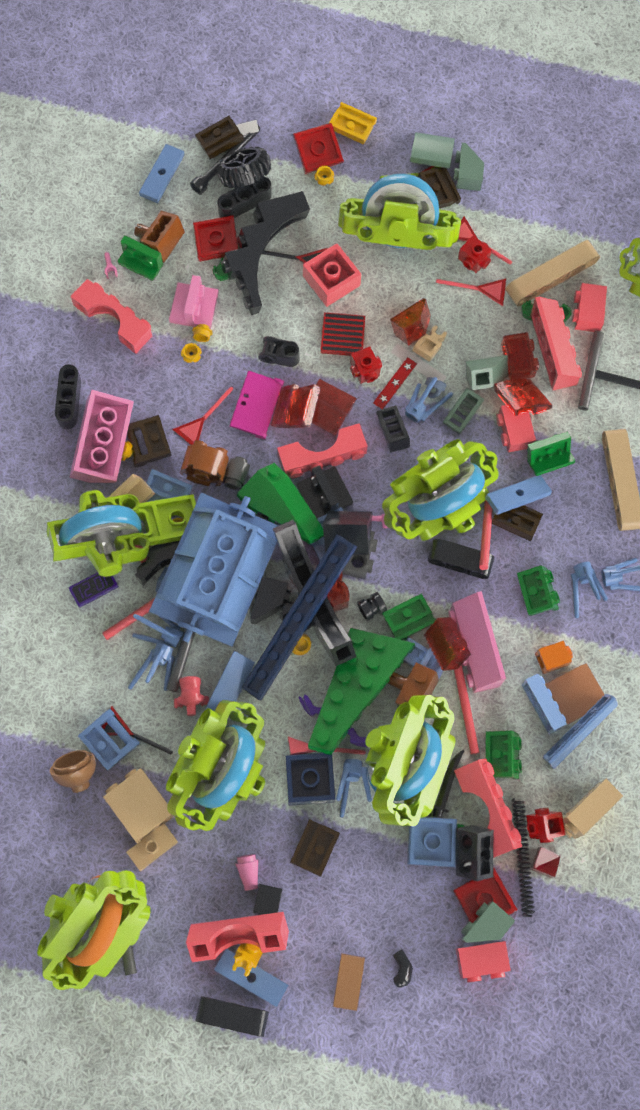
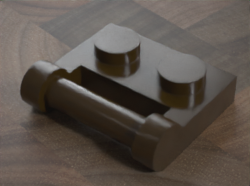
[127,415,172,467]

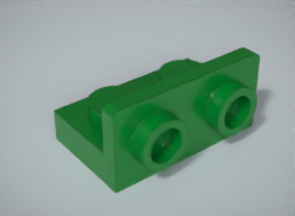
[118,235,163,281]
[517,565,560,616]
[485,730,522,779]

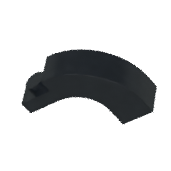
[135,541,180,586]

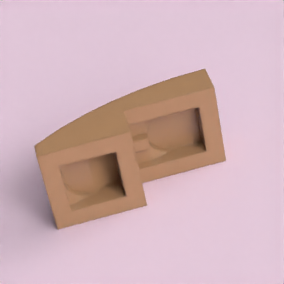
[333,953,365,1011]

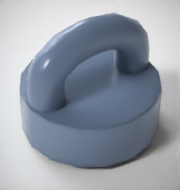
[425,377,447,398]

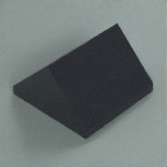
[323,511,373,555]

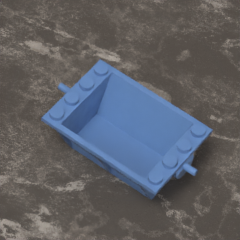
[149,493,278,647]

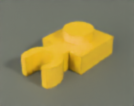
[232,943,263,977]

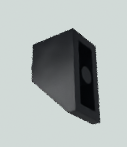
[250,576,292,624]

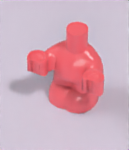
[174,676,209,716]

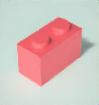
[572,283,607,332]
[496,401,536,452]
[456,941,511,983]

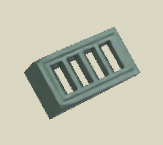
[442,388,485,434]

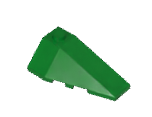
[237,463,324,544]

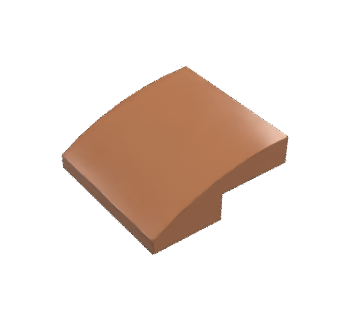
[545,663,605,724]

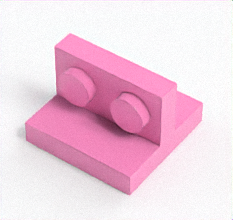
[169,275,219,329]

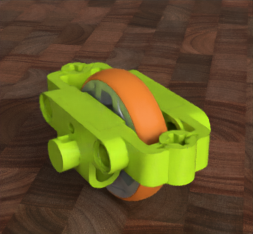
[37,870,151,990]

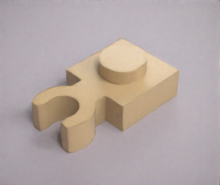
[412,326,447,362]

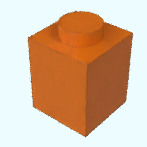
[535,640,573,674]

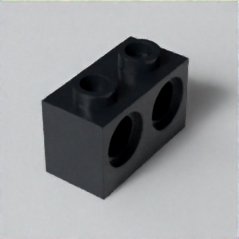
[456,825,494,881]

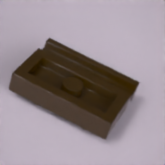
[195,115,244,160]
[418,167,461,209]
[492,505,543,542]
[290,819,340,877]

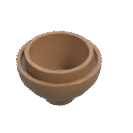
[50,750,96,793]

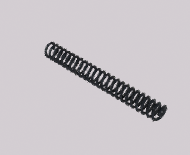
[511,798,535,917]

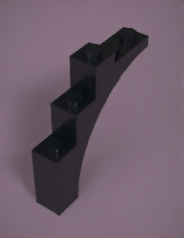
[221,191,310,315]
[273,520,357,666]

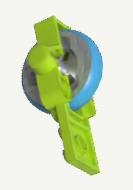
[46,490,196,577]

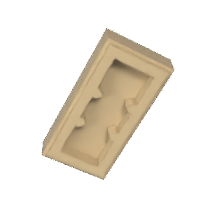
[126,823,178,872]

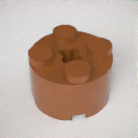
[180,440,229,487]

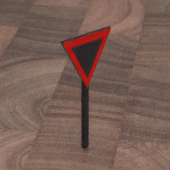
[262,248,328,264]
[101,706,173,755]

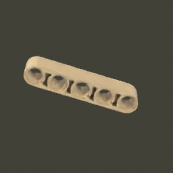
[505,240,600,306]
[602,429,640,531]

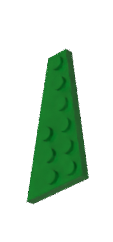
[308,628,415,755]

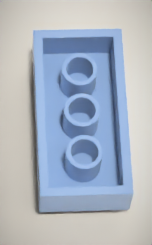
[522,674,566,735]

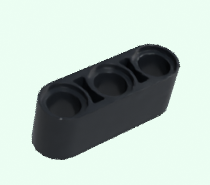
[217,176,272,218]
[55,364,81,430]
[427,539,495,579]
[195,996,269,1037]

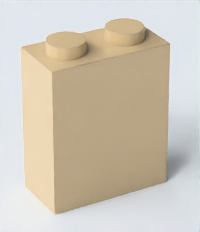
[103,768,174,843]
[563,778,623,839]

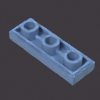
[139,144,185,203]
[485,475,552,515]
[214,949,289,1007]

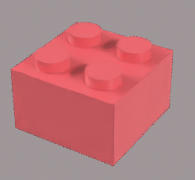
[303,243,361,307]

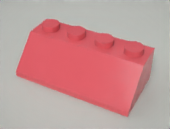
[531,297,582,390]

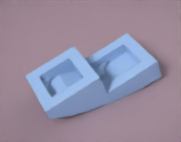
[404,638,449,678]

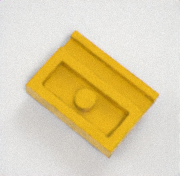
[329,102,377,145]

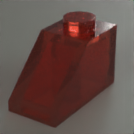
[390,298,431,346]

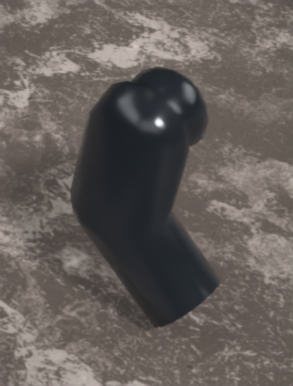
[392,949,413,988]

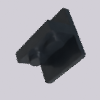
[297,465,353,518]

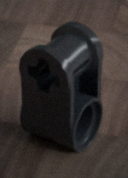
[258,336,300,367]

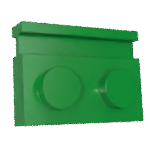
[382,593,437,640]

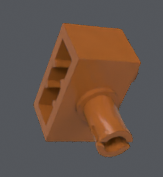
[134,210,185,262]
[387,662,439,707]

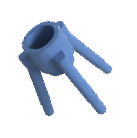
[405,377,453,423]
[601,558,640,591]
[571,562,608,618]
[132,614,184,648]
[128,643,175,691]
[336,759,372,818]

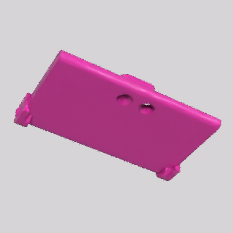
[229,371,284,439]

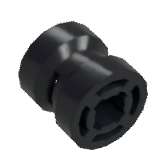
[357,592,387,621]

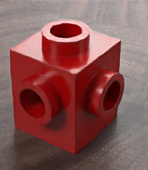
[458,235,492,273]
[350,346,382,384]
[526,808,566,843]

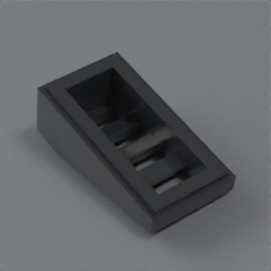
[376,405,410,453]

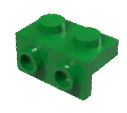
[527,431,575,476]

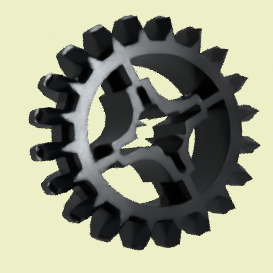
[217,146,272,189]

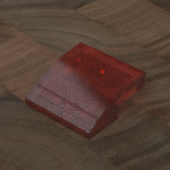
[494,378,553,416]
[298,379,357,436]
[271,384,321,428]

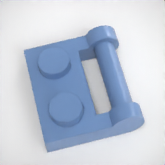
[78,709,140,771]

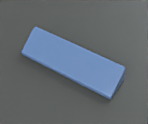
[205,651,255,720]
[543,694,618,769]

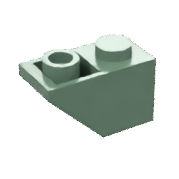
[453,143,484,191]
[465,355,509,390]
[460,901,515,943]

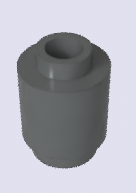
[224,456,250,490]

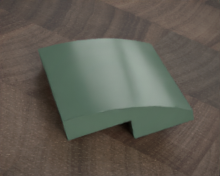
[410,132,455,169]

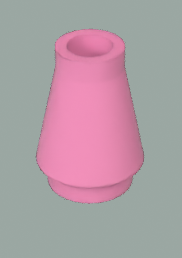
[235,854,258,891]

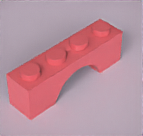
[71,279,152,354]
[277,423,368,479]
[454,759,522,858]
[186,912,289,962]

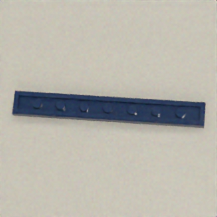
[242,534,357,701]

